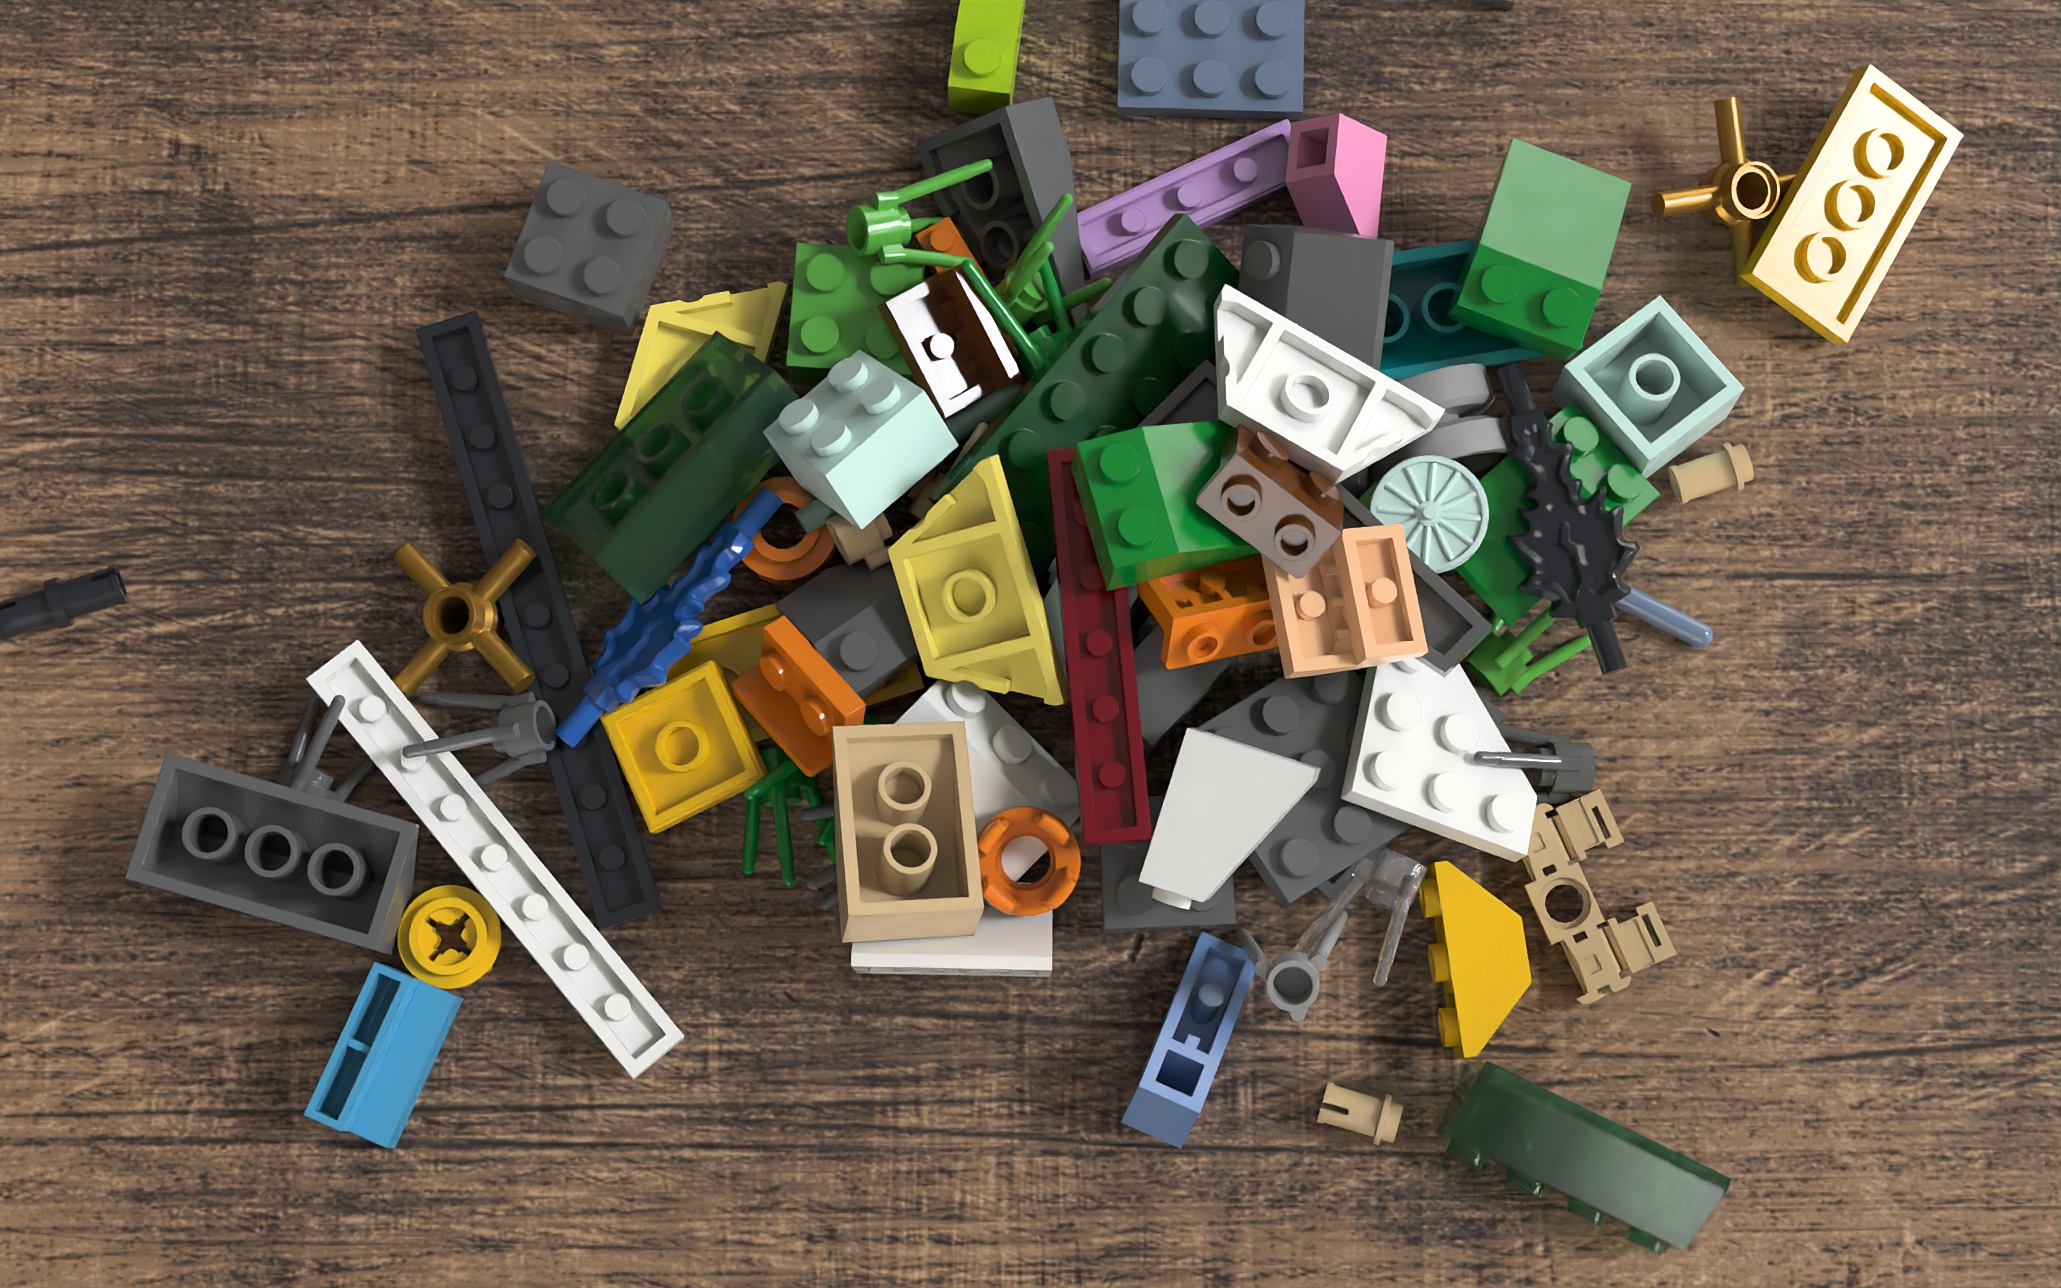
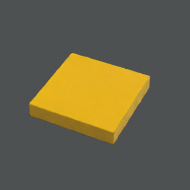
[600,660,768,833]

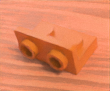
[1137,553,1279,670]
[732,615,866,777]

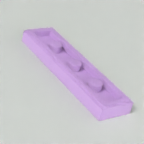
[1077,118,1291,280]

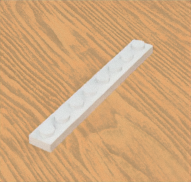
[306,640,684,1080]

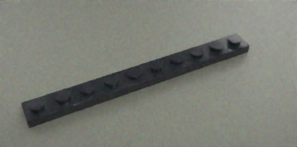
[416,310,664,931]

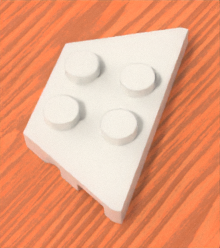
[1214,284,1445,485]

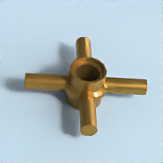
[1651,97,1799,288]
[392,539,536,696]

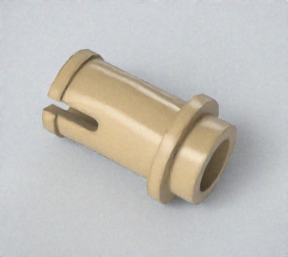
[1668,442,1754,505]
[1317,1082,1403,1145]

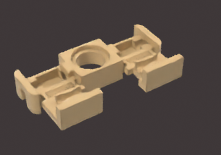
[1521,789,1676,1005]

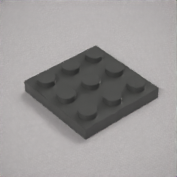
[1175,670,1414,909]

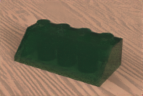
[541,330,800,605]
[1435,1060,1732,1256]

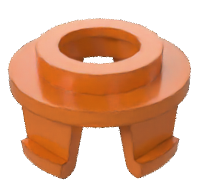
[732,477,836,586]
[977,806,1081,916]

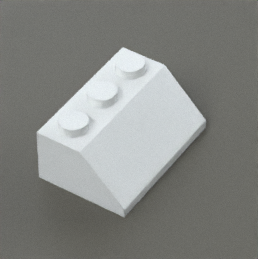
[894,679,1080,906]
[851,882,1053,977]

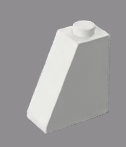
[1139,728,1321,909]

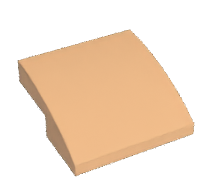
[1261,524,1428,679]

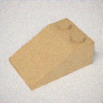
[832,721,984,943]

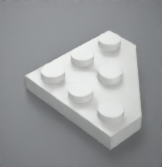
[1341,658,1537,862]

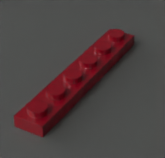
[1046,448,1152,847]

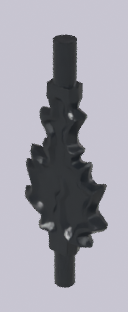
[1496,363,1640,676]

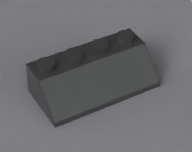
[1238,224,1395,499]
[125,752,419,955]

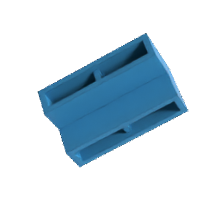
[304,962,464,1148]

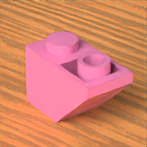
[1285,113,1387,237]

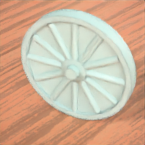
[1370,455,1489,573]

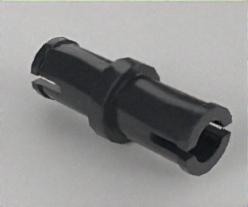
[0,564,129,642]

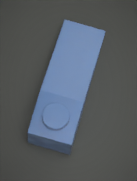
[1121,931,1255,1149]

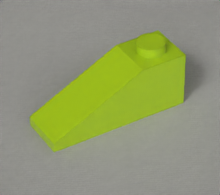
[948,0,1026,115]

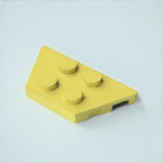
[614,282,789,518]
[888,454,1069,706]

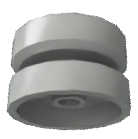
[1369,363,1511,483]

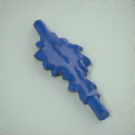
[554,486,783,748]

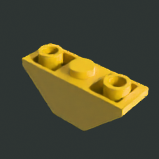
[1418,861,1532,1059]

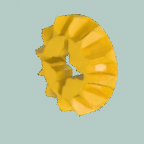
[397,885,503,989]

